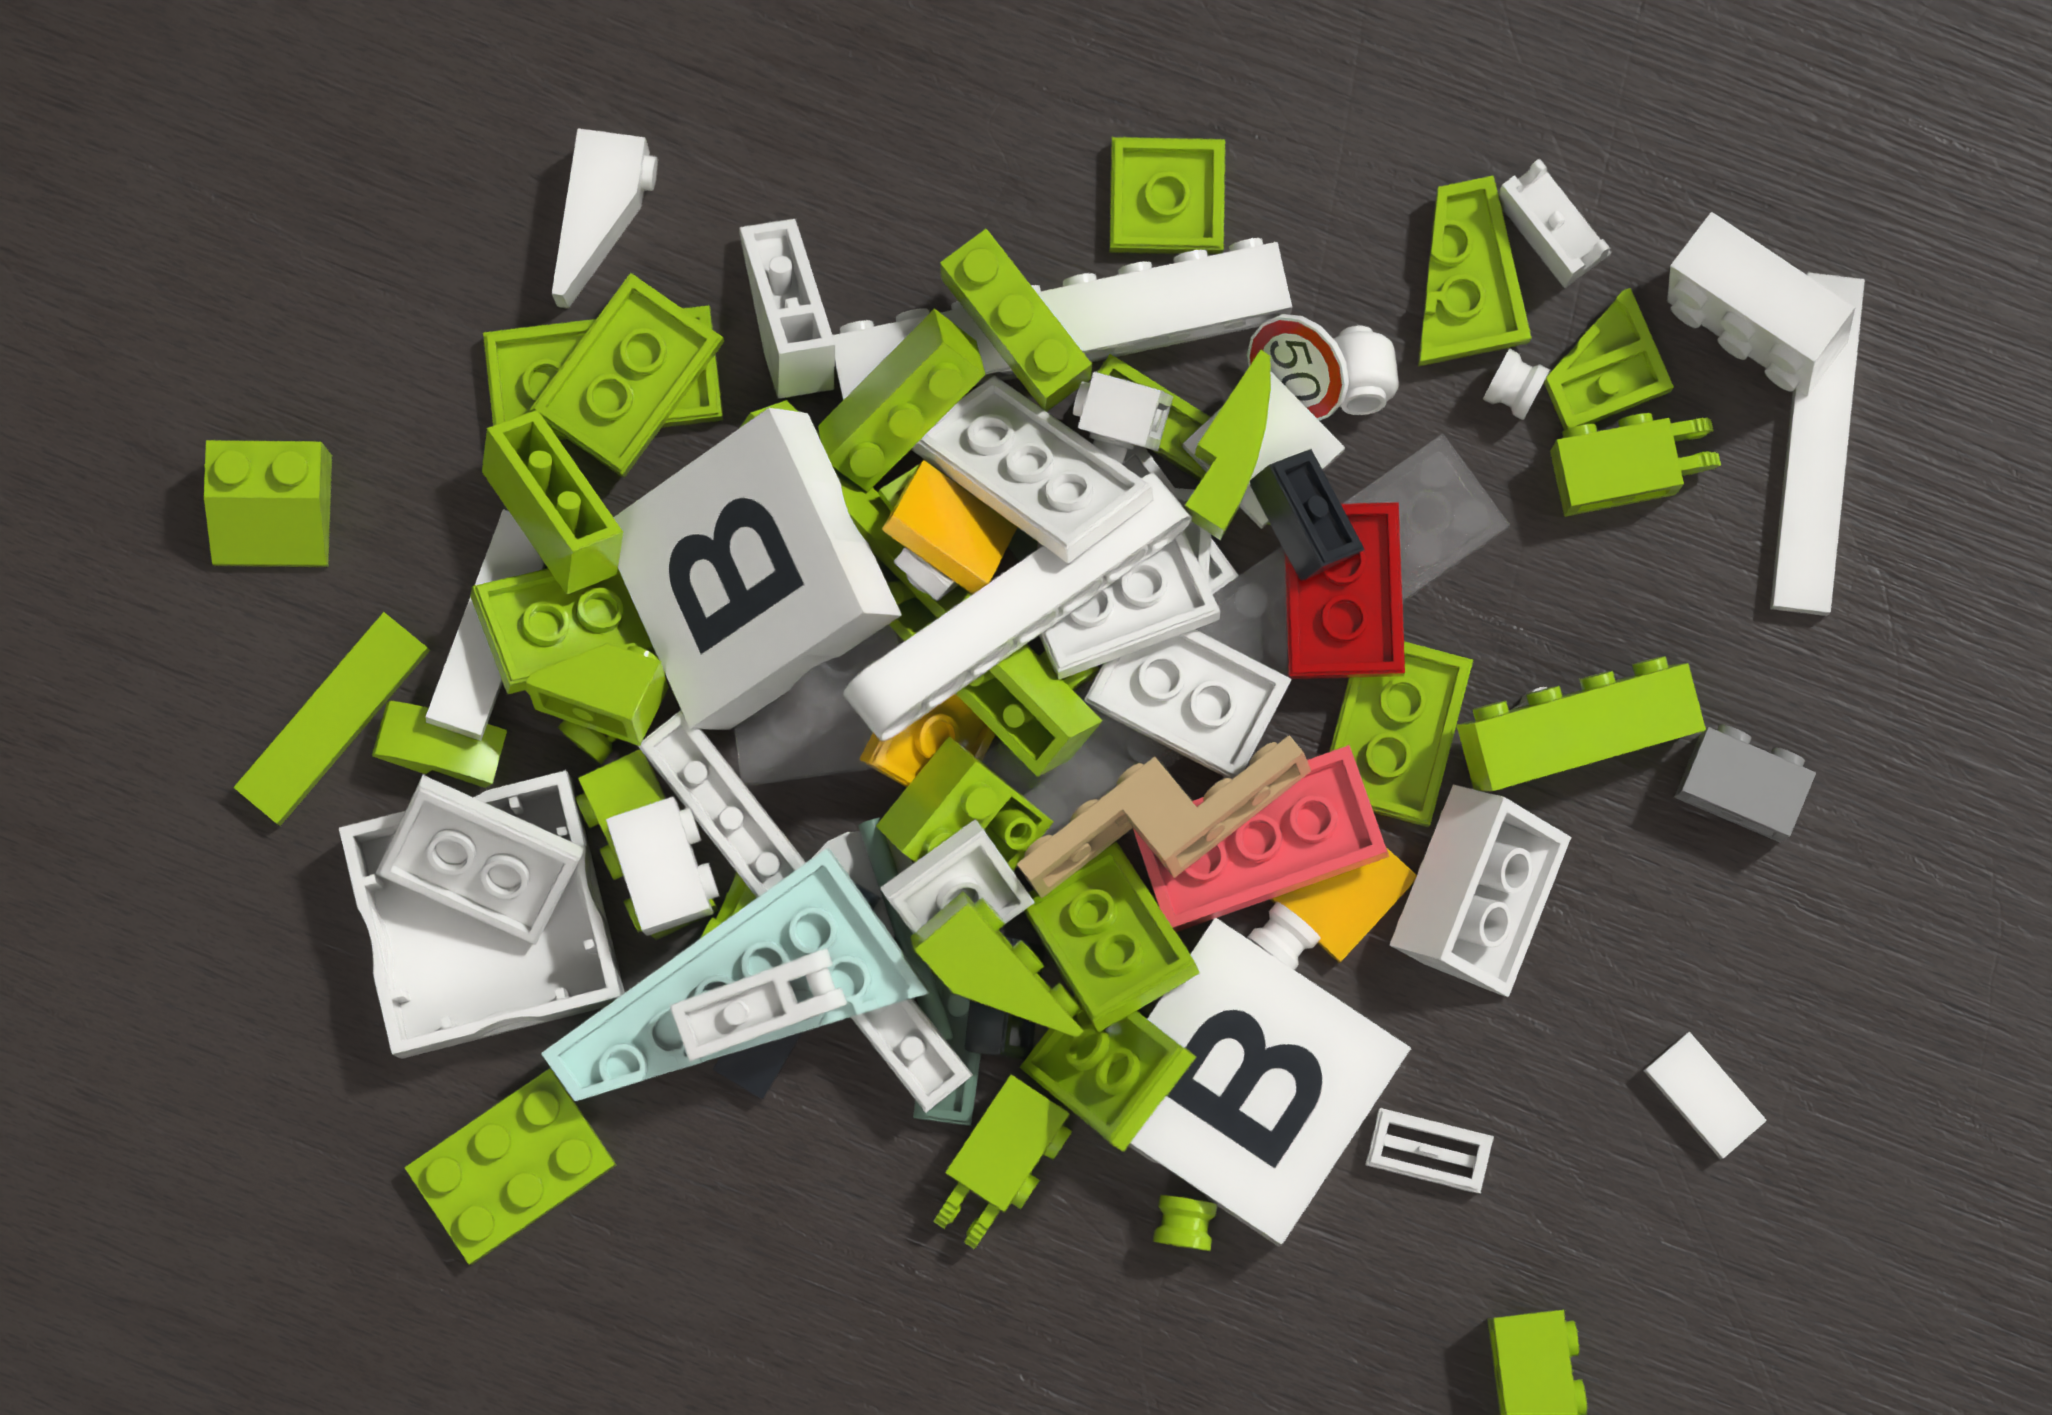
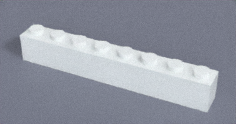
[832,238,1292,400]

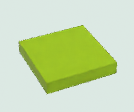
[1110,137,1225,254]

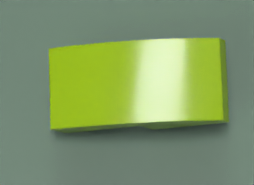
[372,700,507,788]

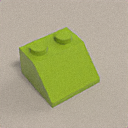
[204,440,332,567]

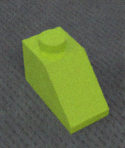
[526,643,669,746]

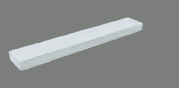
[1770,272,1865,616]

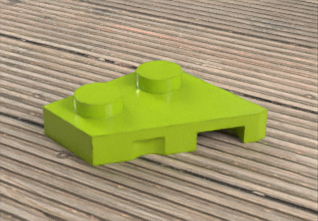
[1544,288,1674,430]

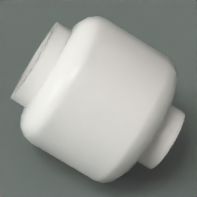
[1334,326,1399,415]

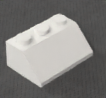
[1390,785,1571,997]

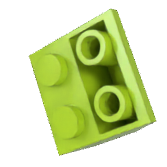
[876,736,1054,872]

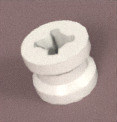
[1483,349,1550,420]
[1247,902,1321,970]

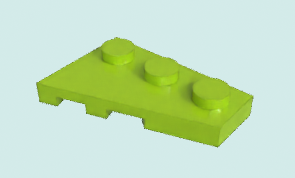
[1418,176,1532,366]

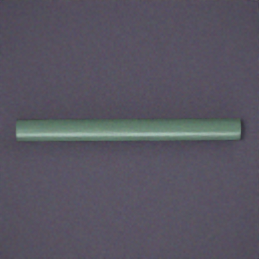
[858,818,954,1041]

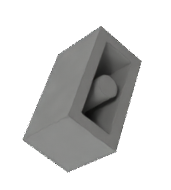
[1674,724,1816,843]

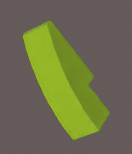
[1184,350,1271,540]

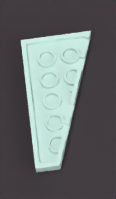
[541,848,931,1101]

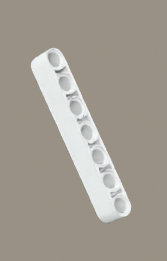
[843,473,1192,741]

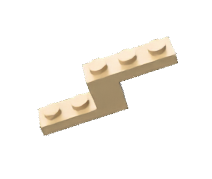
[1017,735,1311,899]

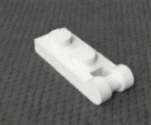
[670,948,847,1061]

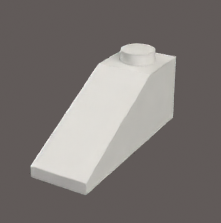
[552,128,657,308]
[740,219,835,399]

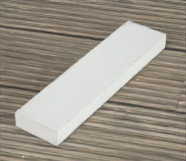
[426,509,546,741]

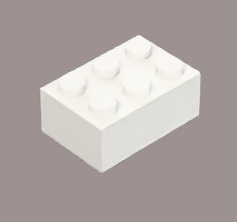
[1667,212,1855,396]

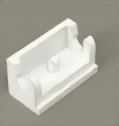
[1498,159,1611,288]

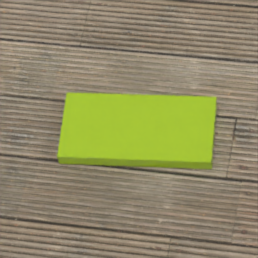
[483,305,723,440]

